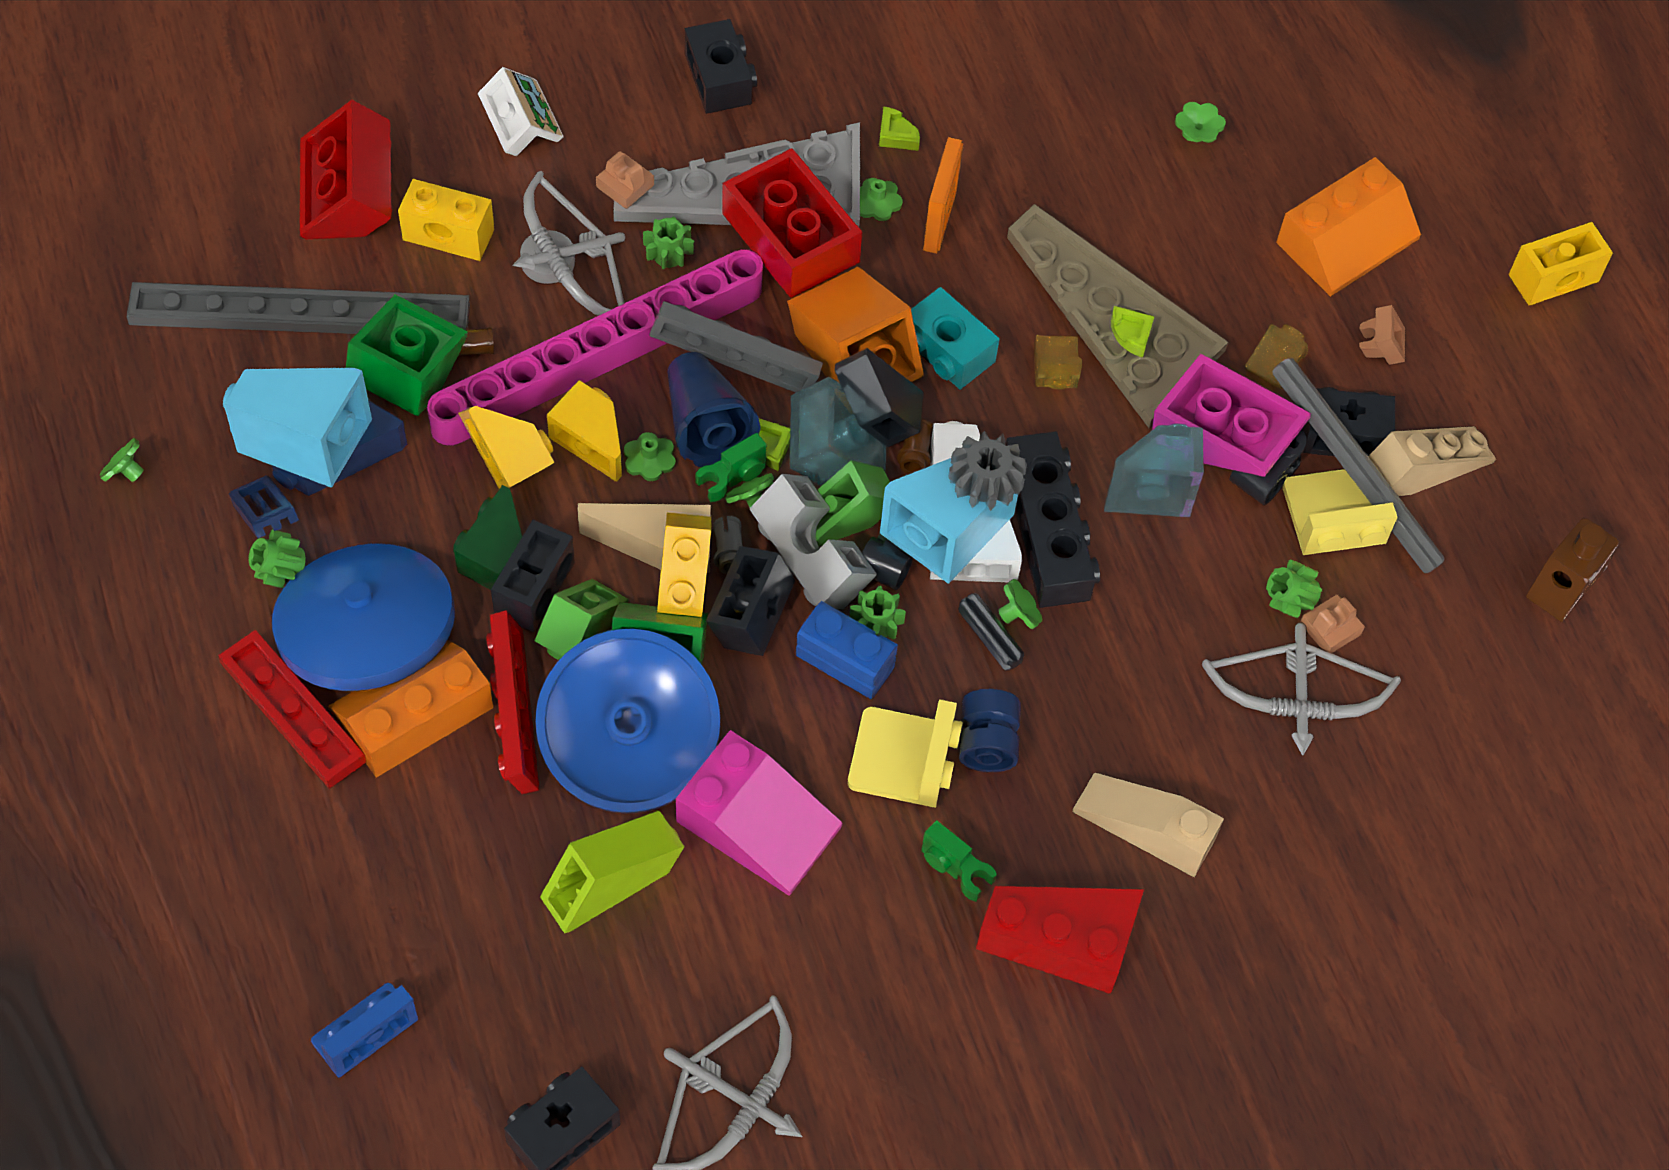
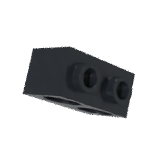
[491,520,575,633]

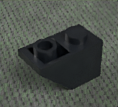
[834,348,923,447]

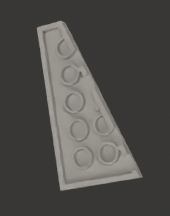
[613,122,860,227]

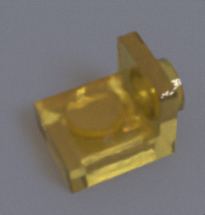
[1245,323,1309,390]
[1034,335,1082,390]

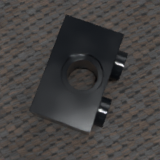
[685,19,757,114]

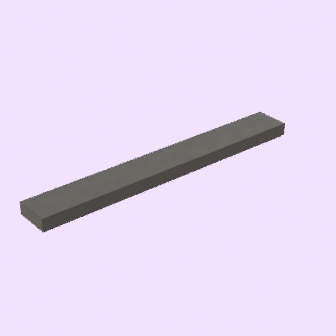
[126,282,470,334]

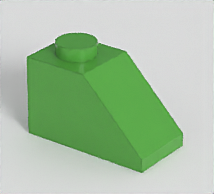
[816,460,890,546]
[534,579,629,660]

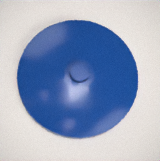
[272,544,455,691]
[536,629,721,814]

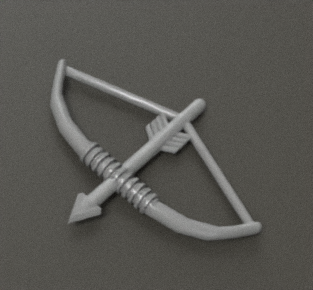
[512,171,626,316]
[1202,623,1401,756]
[652,995,803,1170]

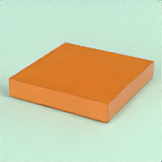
[923,137,963,254]

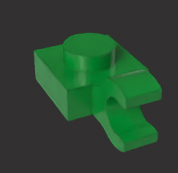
[695,433,767,502]
[921,820,997,902]

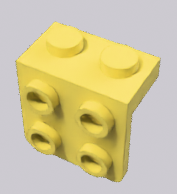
[1283,469,1398,555]
[848,699,963,808]

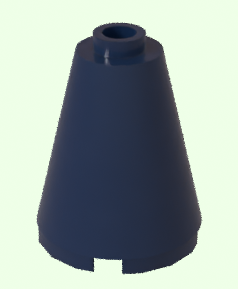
[667,352,761,467]

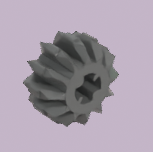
[948,430,1027,511]

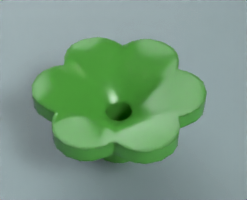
[1175,102,1226,143]
[860,178,903,221]
[624,432,676,481]
[99,438,144,482]
[725,473,774,508]
[999,579,1042,629]

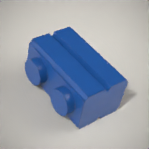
[796,601,898,699]

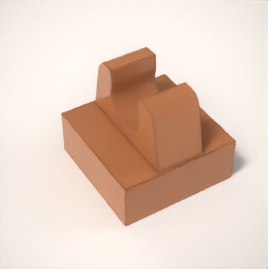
[596,151,654,209]
[1359,305,1405,365]
[1300,595,1365,653]

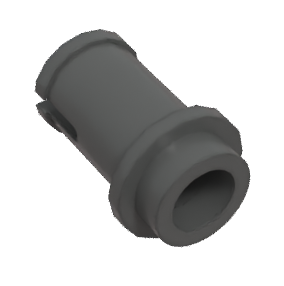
[713,516,743,574]

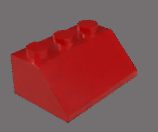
[300,100,392,240]

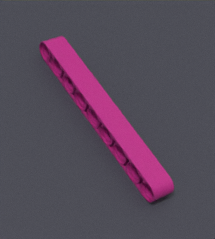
[427,249,763,445]

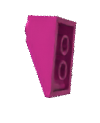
[1151,353,1311,477]
[676,730,842,896]

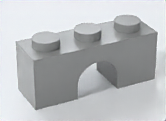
[750,474,877,609]

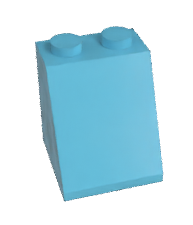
[223,368,372,488]
[880,458,1018,584]

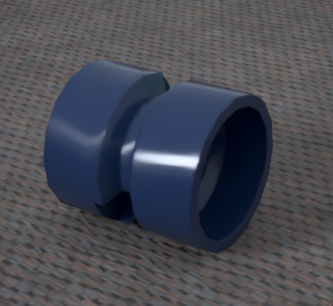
[959,689,1021,772]

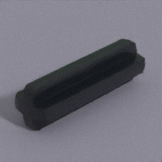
[958,593,1024,671]

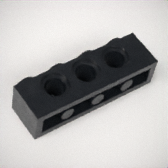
[1005,431,1100,608]

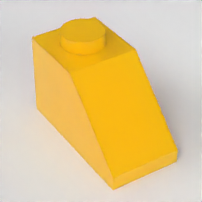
[547,380,622,482]
[458,406,555,489]

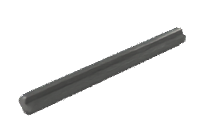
[1272,357,1445,573]

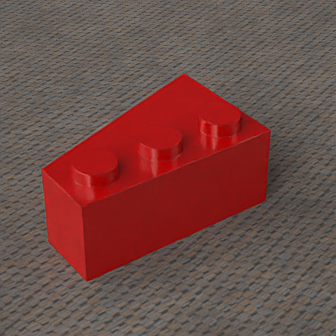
[976,886,1144,994]

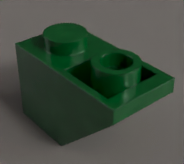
[453,485,522,590]

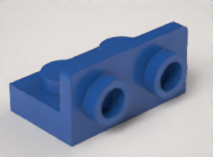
[311,983,418,1078]

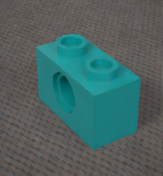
[911,287,1000,390]

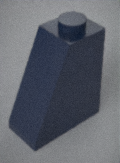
[272,400,407,496]

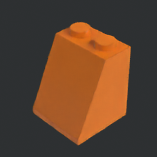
[787,267,924,410]

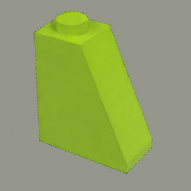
[540,811,685,934]

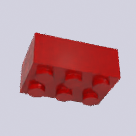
[722,148,862,298]

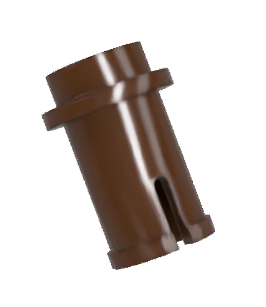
[458,327,494,356]
[897,418,933,474]

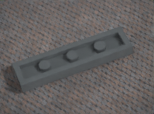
[649,301,823,397]

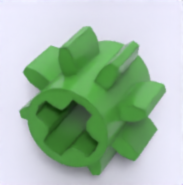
[643,217,694,269]
[249,530,306,588]
[1266,560,1322,618]
[849,586,906,640]

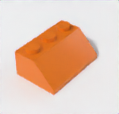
[1276,157,1421,297]
[328,640,493,778]

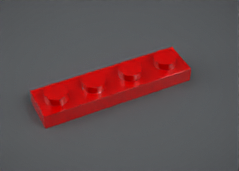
[486,610,539,795]
[218,630,366,789]

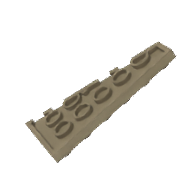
[1007,204,1228,428]

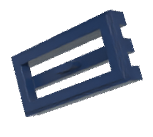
[228,475,299,539]

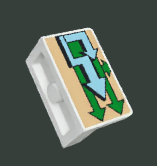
[478,67,563,156]

